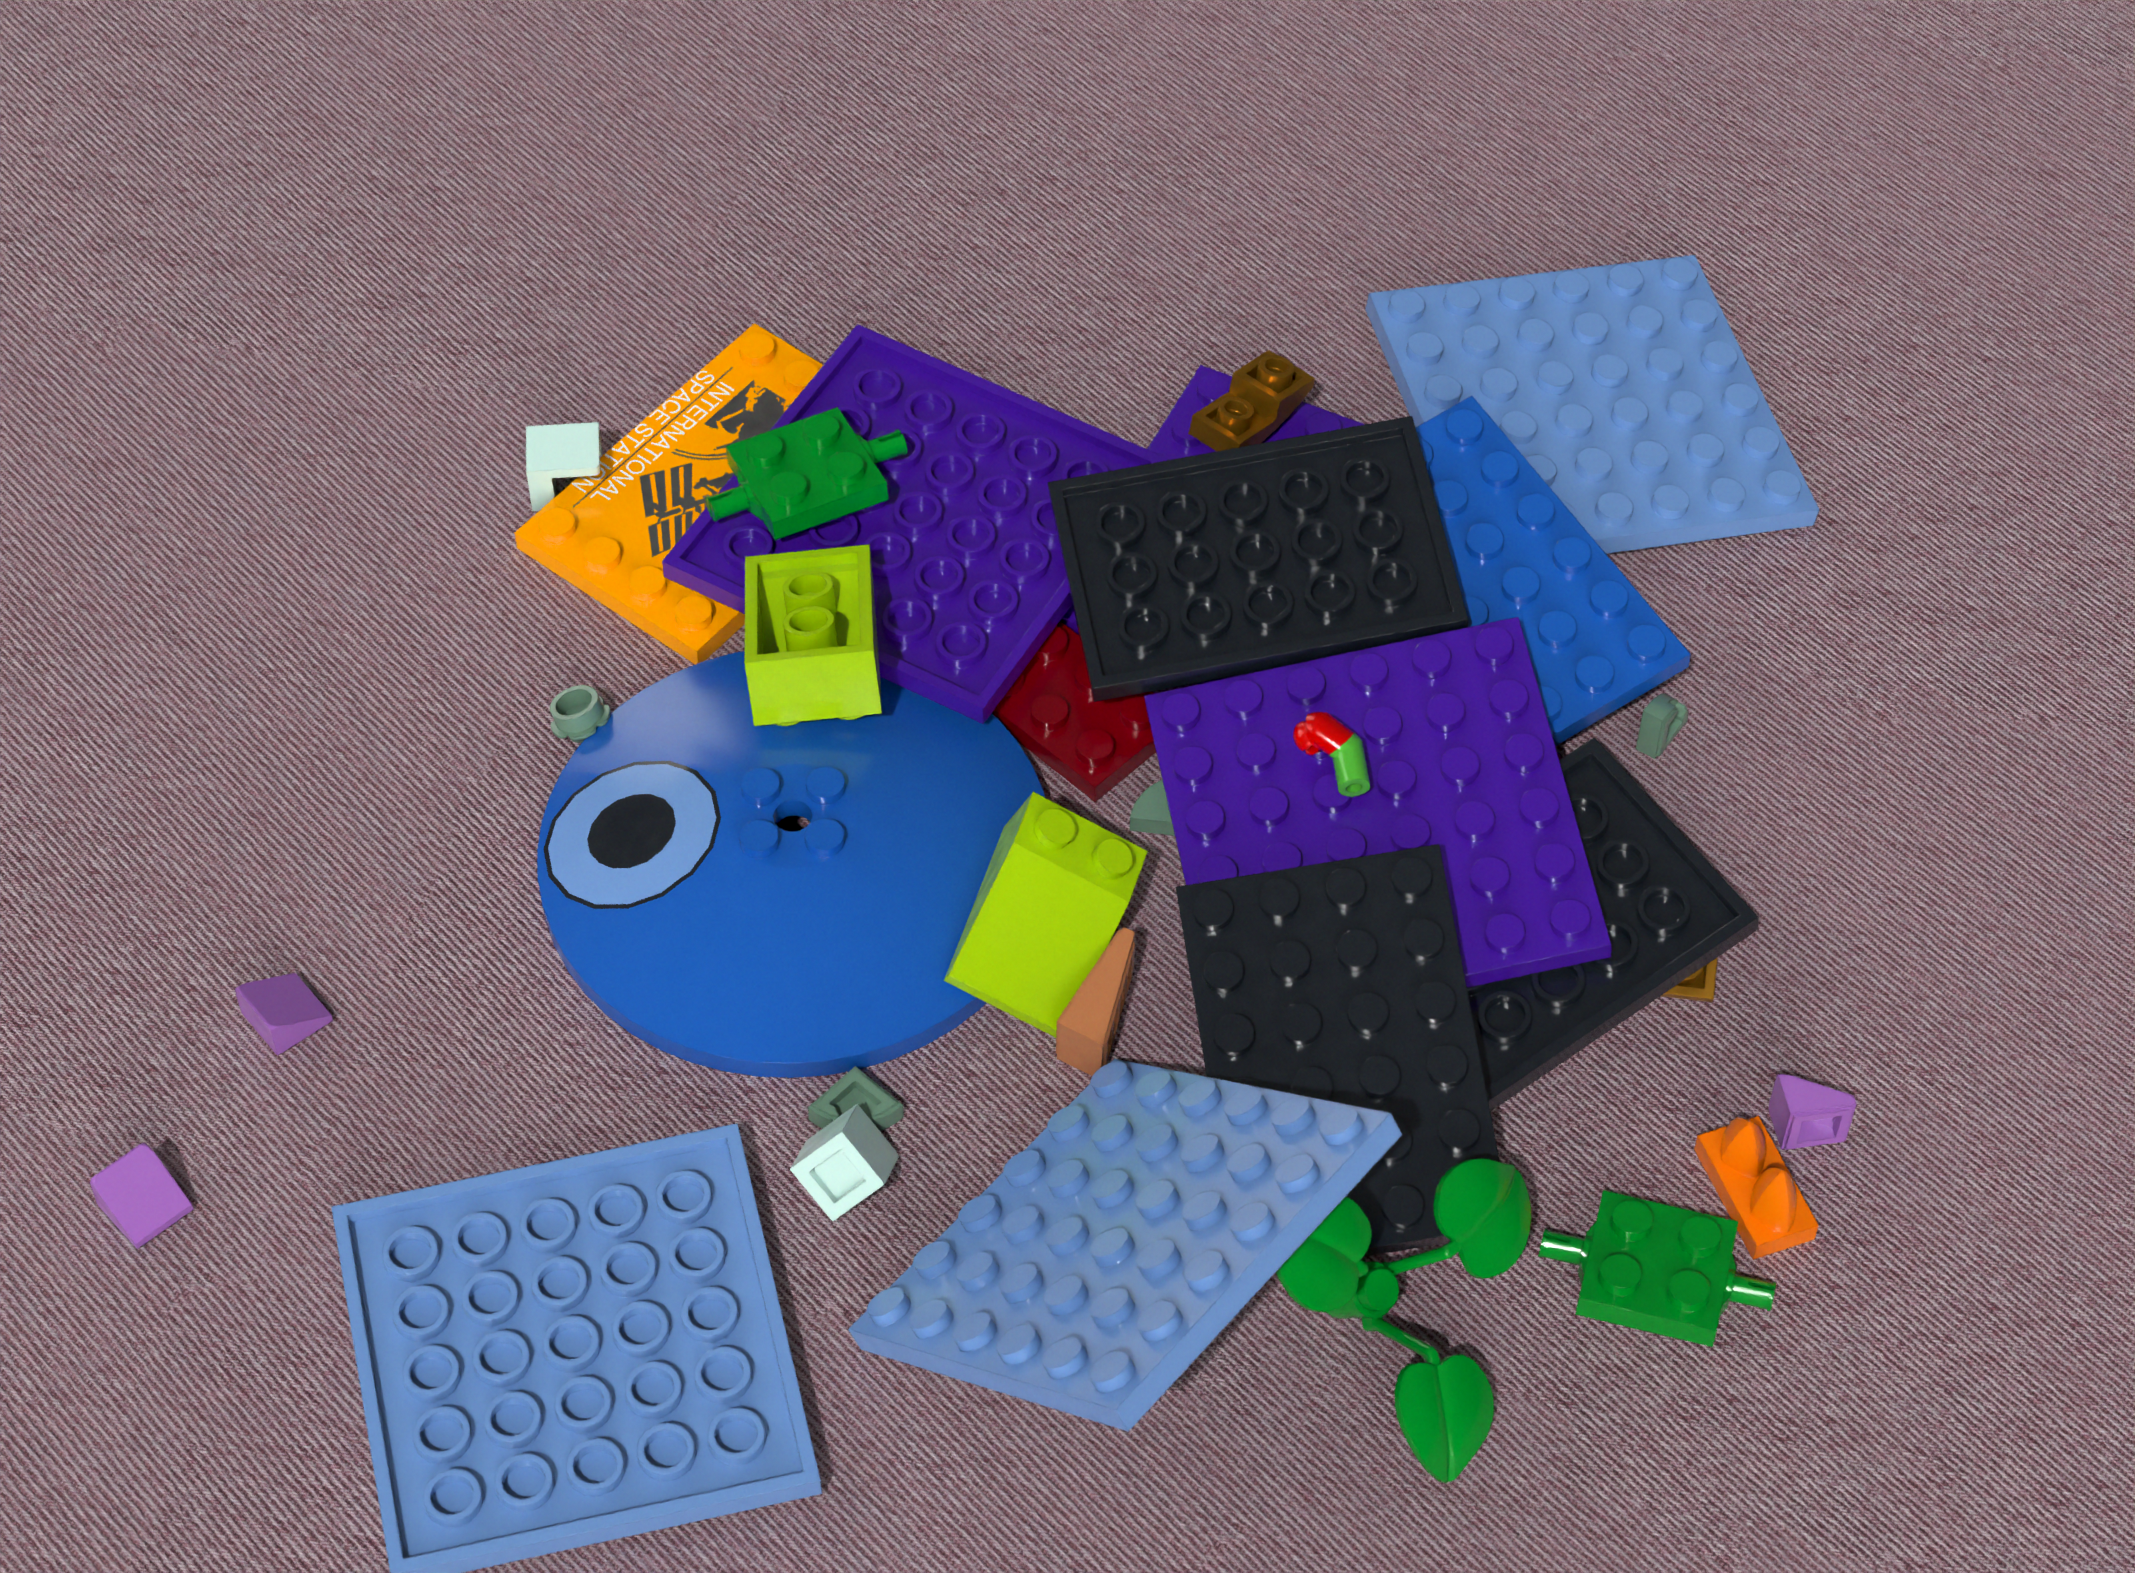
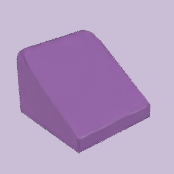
[235,973,333,1056]
[1769,1074,1856,1150]
[90,1142,194,1249]

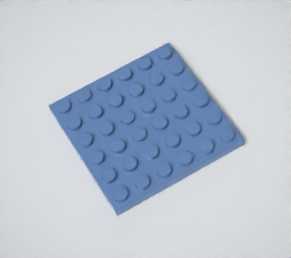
[1365,255,1819,554]
[848,1059,1402,1432]
[331,1123,822,1573]

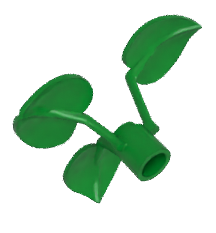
[1276,1158,1531,1483]

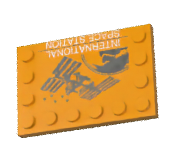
[514,323,823,664]

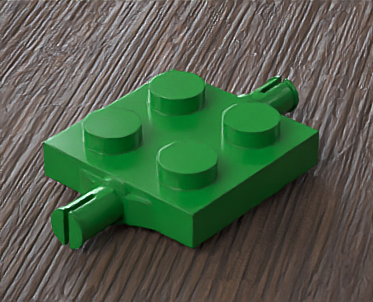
[705,407,908,540]
[1538,1190,1776,1347]

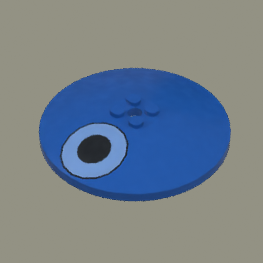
[537,651,1045,1078]

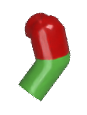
[1293,711,1370,797]

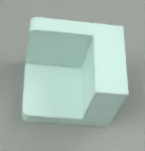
[526,422,603,511]
[790,1104,898,1222]

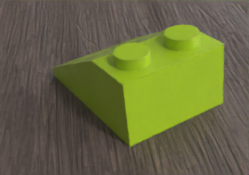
[744,544,882,726]
[944,792,1148,1038]

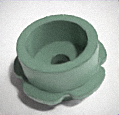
[550,685,611,743]

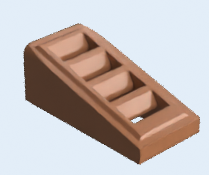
[1056,927,1135,1076]

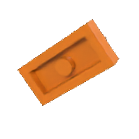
[1694,1116,1819,1260]

